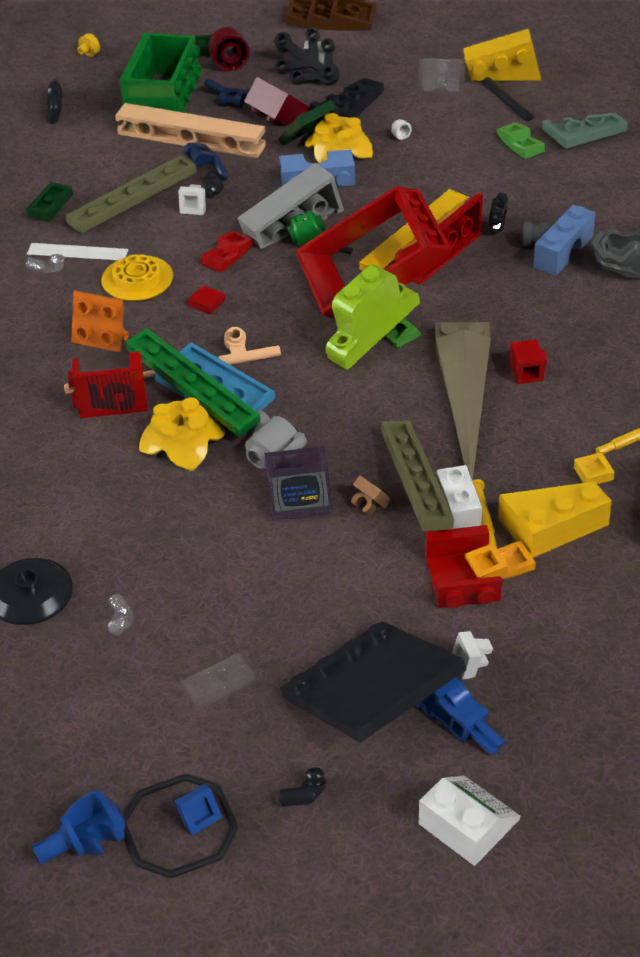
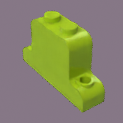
[325,264,420,370]

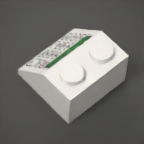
[419,776,520,866]

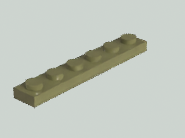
[66,155,197,234]
[381,420,454,532]

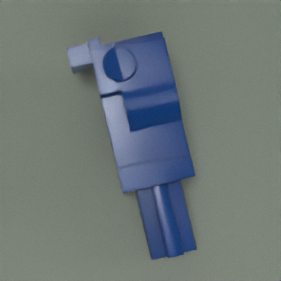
[415,677,506,756]

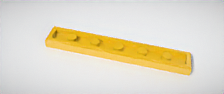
[359,189,470,271]

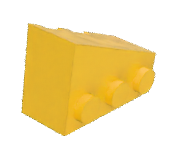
[463,29,542,81]
[498,481,612,558]

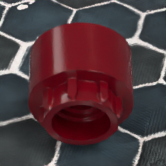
[208,27,250,72]

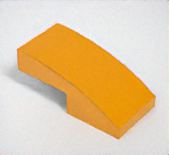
[465,540,536,579]

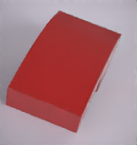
[201,230,253,273]

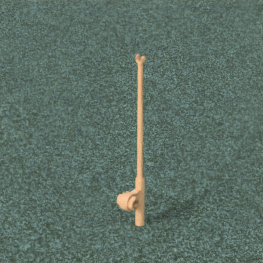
[64,327,281,394]

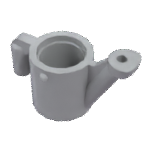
[245,410,307,470]

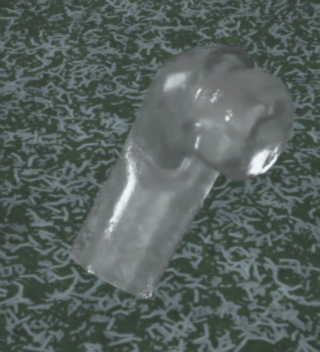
[26,254,65,275]
[107,594,135,636]

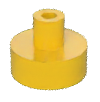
[77,33,100,57]

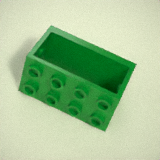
[120,33,202,113]

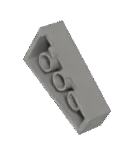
[237,163,344,249]

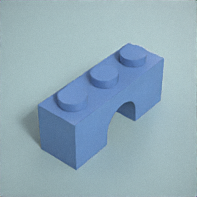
[279,149,355,187]
[533,204,596,276]

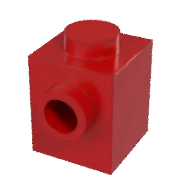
[509,339,547,384]

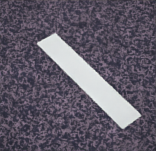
[27,243,128,260]

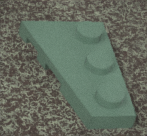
[542,113,628,149]

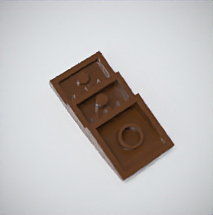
[284,0,376,31]

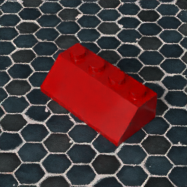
[395,193,483,285]

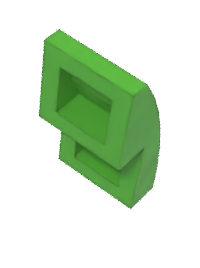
[497,122,545,159]

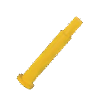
[596,428,640,454]
[472,479,497,548]

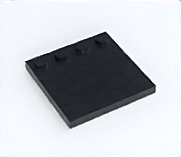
[280,621,467,743]

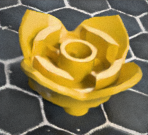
[305,113,373,163]
[139,397,226,471]

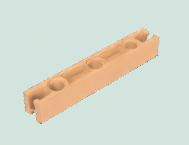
[115,103,266,158]

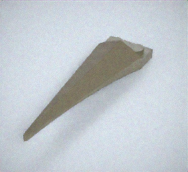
[435,322,491,480]

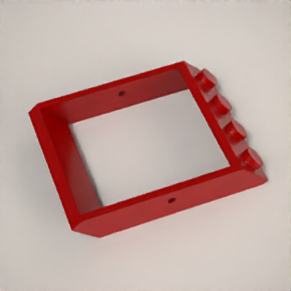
[296,186,452,318]

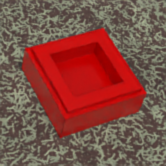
[188,285,225,315]

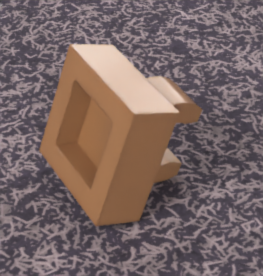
[351,475,392,516]

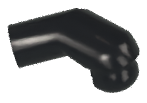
[203,171,224,199]
[280,767,327,807]

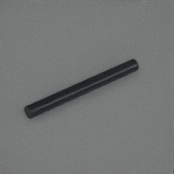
[481,77,533,121]

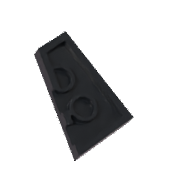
[310,78,384,118]

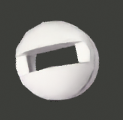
[391,119,412,140]

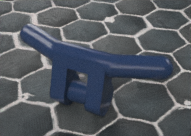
[204,79,250,108]
[183,142,229,180]

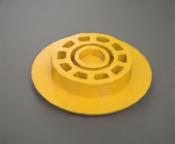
[101,254,173,302]

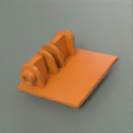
[71,290,129,352]

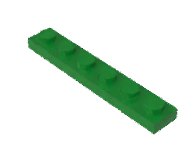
[126,328,260,437]

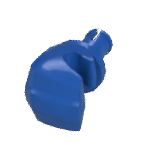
[31,790,125,866]

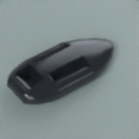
[46,79,62,124]

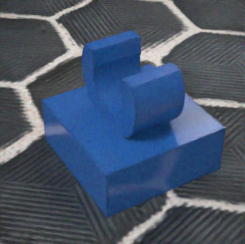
[174,784,222,835]

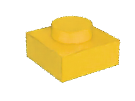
[574,452,614,484]

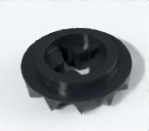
[489,193,508,234]

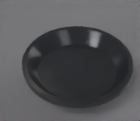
[0,558,73,625]

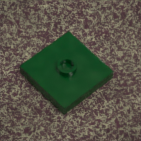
[278,100,335,145]

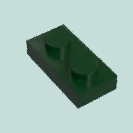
[26,182,73,222]

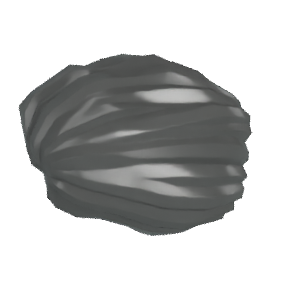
[592,229,640,279]

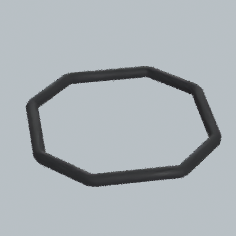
[123,774,238,878]

